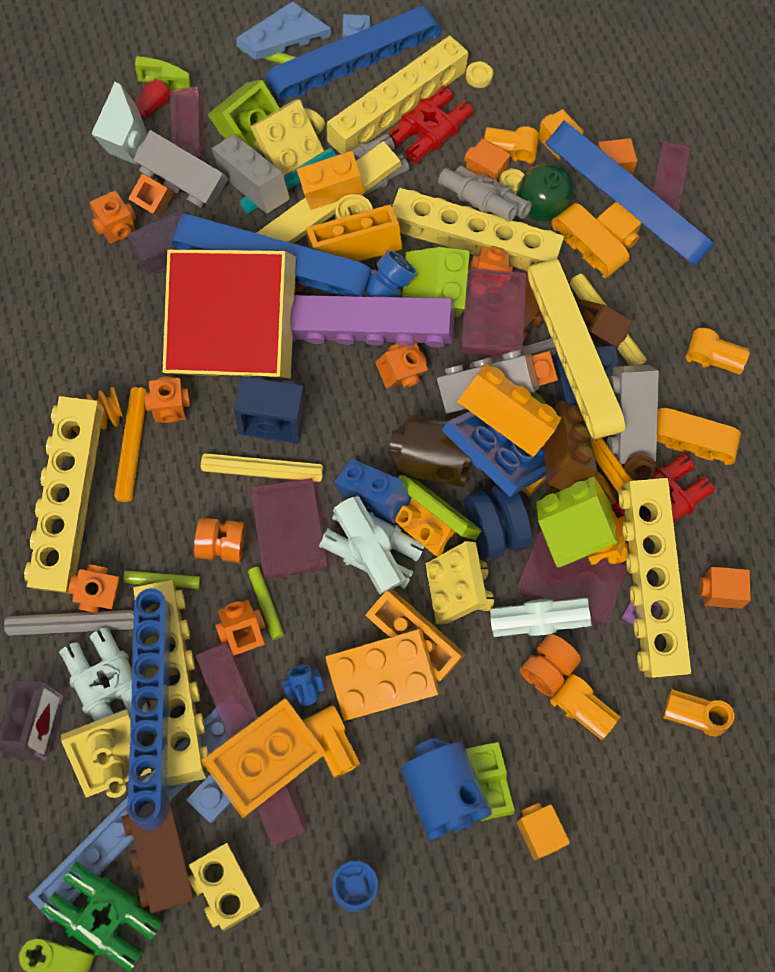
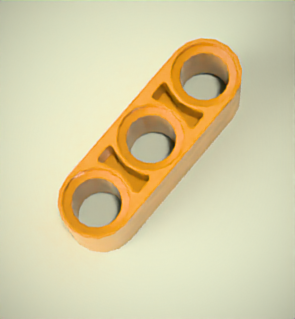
[552,203,629,278]
[657,408,741,465]

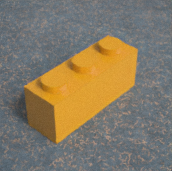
[306,204,402,262]
[457,363,561,457]
[366,590,466,681]

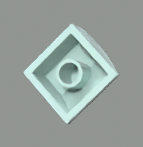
[91,82,147,165]

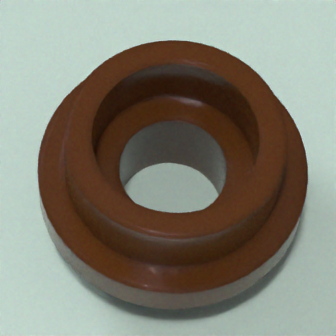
[624,453,655,481]

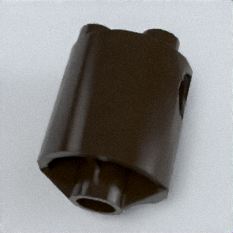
[388,414,471,488]

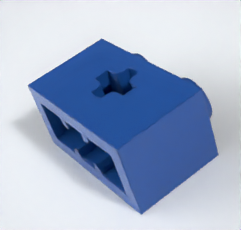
[334,458,411,525]

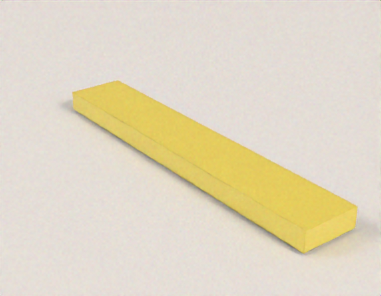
[257,141,402,244]

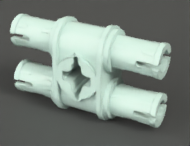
[318,501,424,589]
[59,627,151,722]

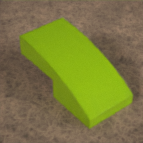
[135,56,192,94]
[466,742,515,821]

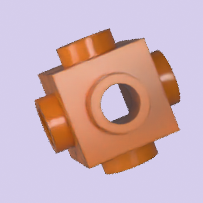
[89,190,136,244]
[468,246,513,295]
[375,343,428,389]
[144,376,190,423]
[68,564,120,613]
[215,600,265,656]

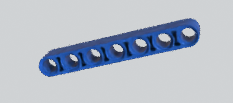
[266,6,441,103]
[545,120,715,267]
[171,214,371,297]
[128,588,170,831]

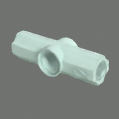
[333,496,406,595]
[490,597,591,637]

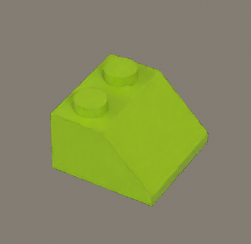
[208,80,280,149]
[402,247,470,318]
[537,477,617,568]

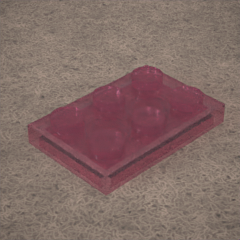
[461,268,526,356]
[250,478,327,580]
[516,532,627,627]

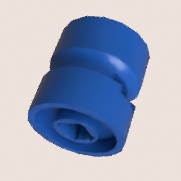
[365,250,418,297]
[332,861,378,912]

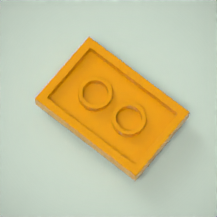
[325,628,440,721]
[201,698,326,818]

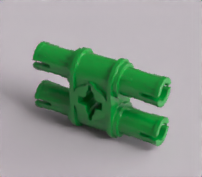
[40,860,164,972]

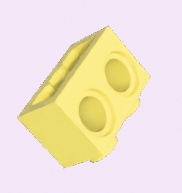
[188,843,262,931]

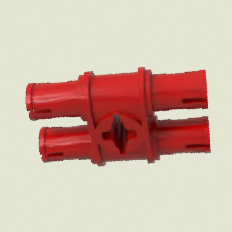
[387,86,473,164]
[612,454,715,543]

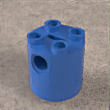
[401,738,492,841]

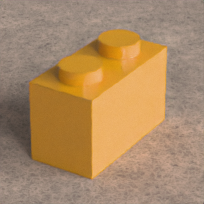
[297,151,365,210]

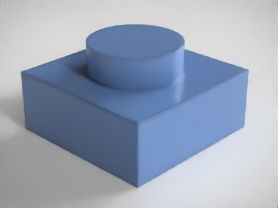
[342,14,370,39]
[186,774,231,825]

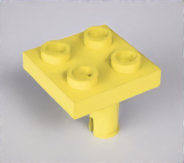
[250,99,324,176]
[425,541,494,624]
[61,709,151,798]

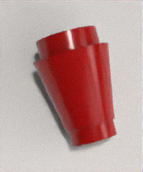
[135,78,171,120]

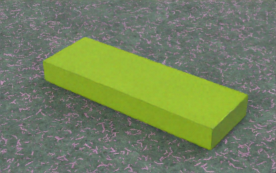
[398,475,481,540]

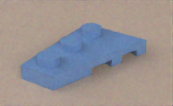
[236,1,331,60]

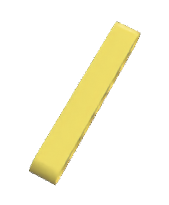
[527,258,625,440]

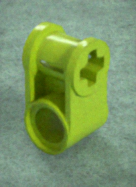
[19,939,95,972]

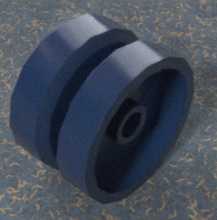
[464,485,532,561]

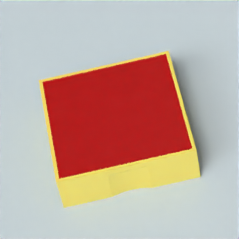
[163,250,296,379]

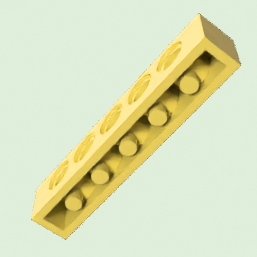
[327,36,468,154]
[392,188,564,271]
[24,396,104,593]
[619,478,691,678]
[133,580,209,787]

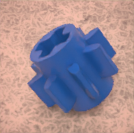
[281,665,325,706]

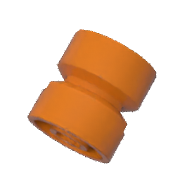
[194,517,246,563]
[519,634,581,697]

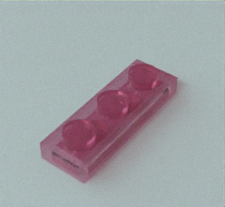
[170,86,202,160]
[652,142,690,213]

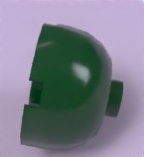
[516,163,574,222]

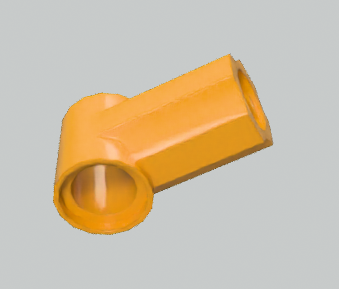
[484,127,539,164]
[686,328,750,375]
[550,674,620,740]
[663,689,734,737]
[302,705,360,778]

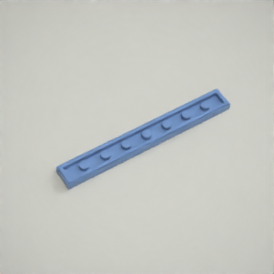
[28,694,254,923]

